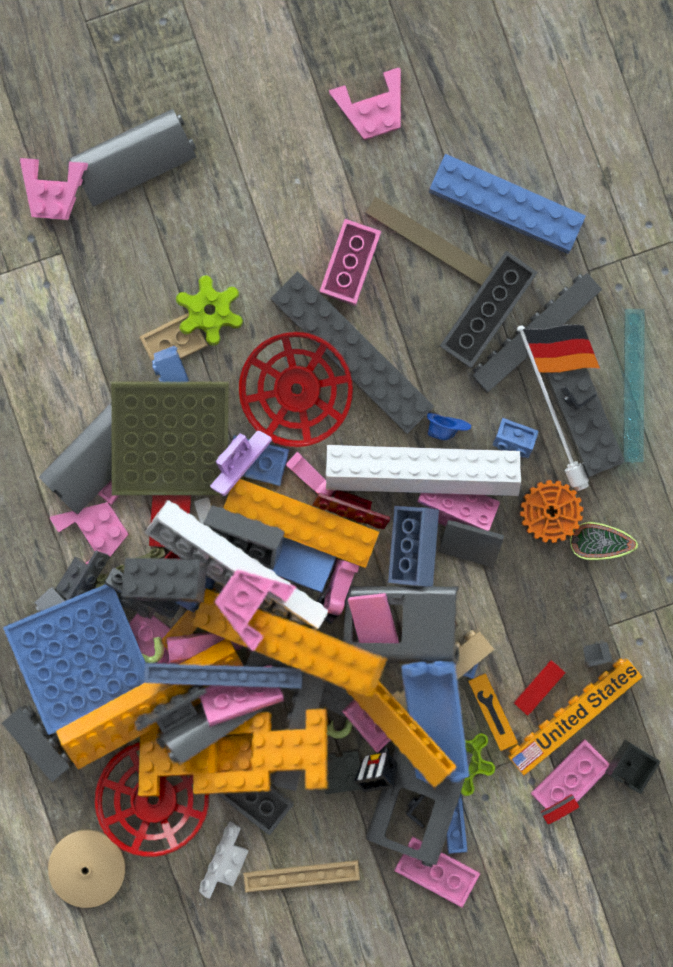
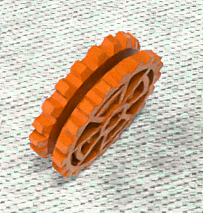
[520,480,583,543]

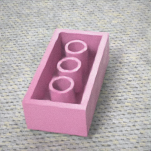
[320,219,381,306]

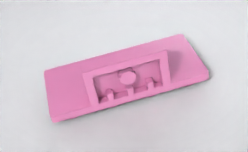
[418,493,500,531]

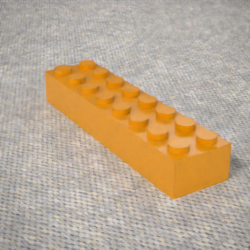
[223,479,379,568]

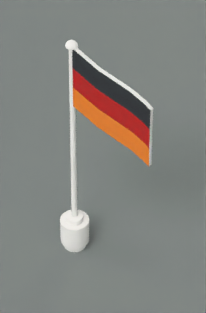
[517,325,600,491]

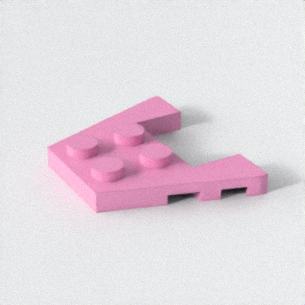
[329,67,401,140]
[20,158,88,220]
[50,502,129,564]
[215,569,296,651]

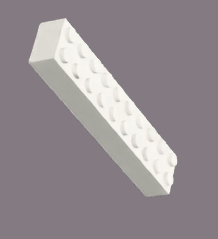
[326,445,521,496]
[145,501,328,630]

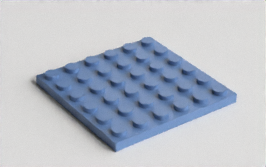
[3,585,145,735]

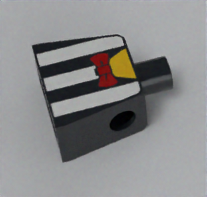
[354,747,397,792]

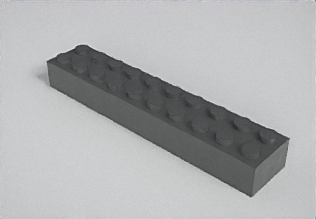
[270,271,434,435]

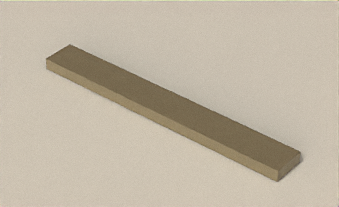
[365,196,493,286]

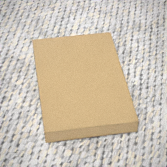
[140,312,208,362]

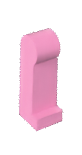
[286,452,336,497]
[323,559,360,616]

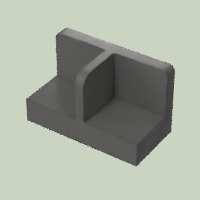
[583,640,612,667]

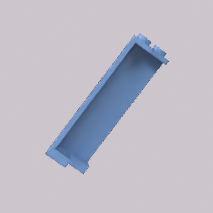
[401,661,469,783]

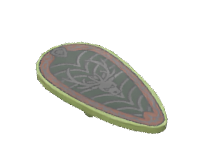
[570,522,638,560]

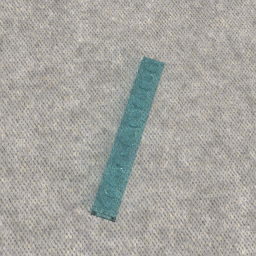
[623,309,645,462]

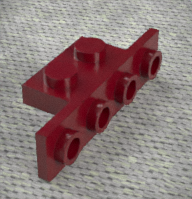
[312,490,390,530]

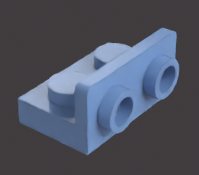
[493,418,539,458]

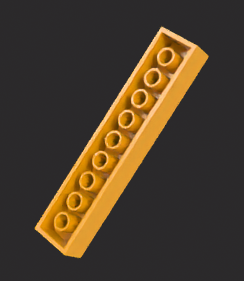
[192,589,387,697]
[57,639,243,770]

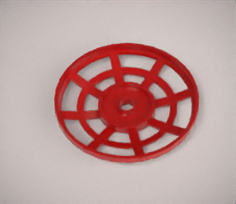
[239,332,353,447]
[95,742,210,857]

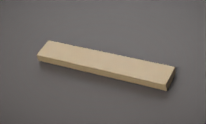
[243,860,360,893]

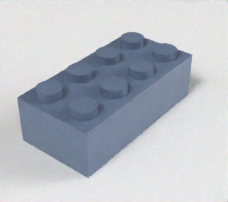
[388,506,439,586]

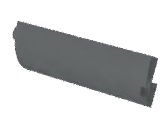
[70,109,197,207]
[39,403,112,515]
[156,705,268,765]

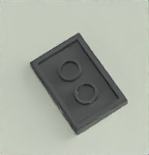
[438,520,504,568]

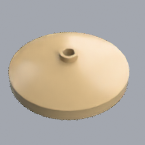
[48,829,126,908]

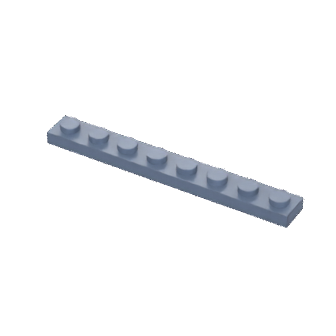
[144,663,302,688]

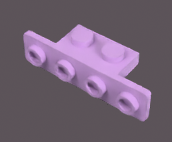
[210,431,272,496]

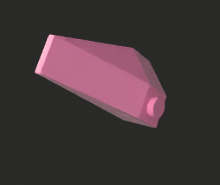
[167,632,245,664]

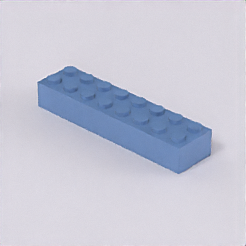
[429,154,586,254]

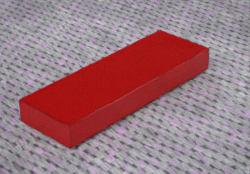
[513,660,566,716]

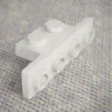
[199,821,249,898]

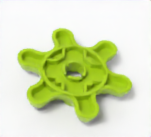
[176,275,243,346]
[461,733,495,796]

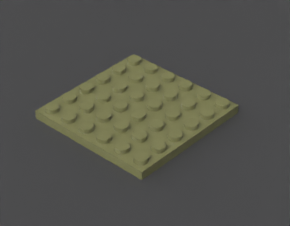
[111,382,229,495]

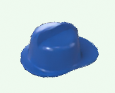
[427,413,471,440]

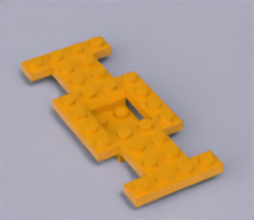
[138,709,327,797]

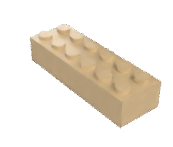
[392,630,494,711]

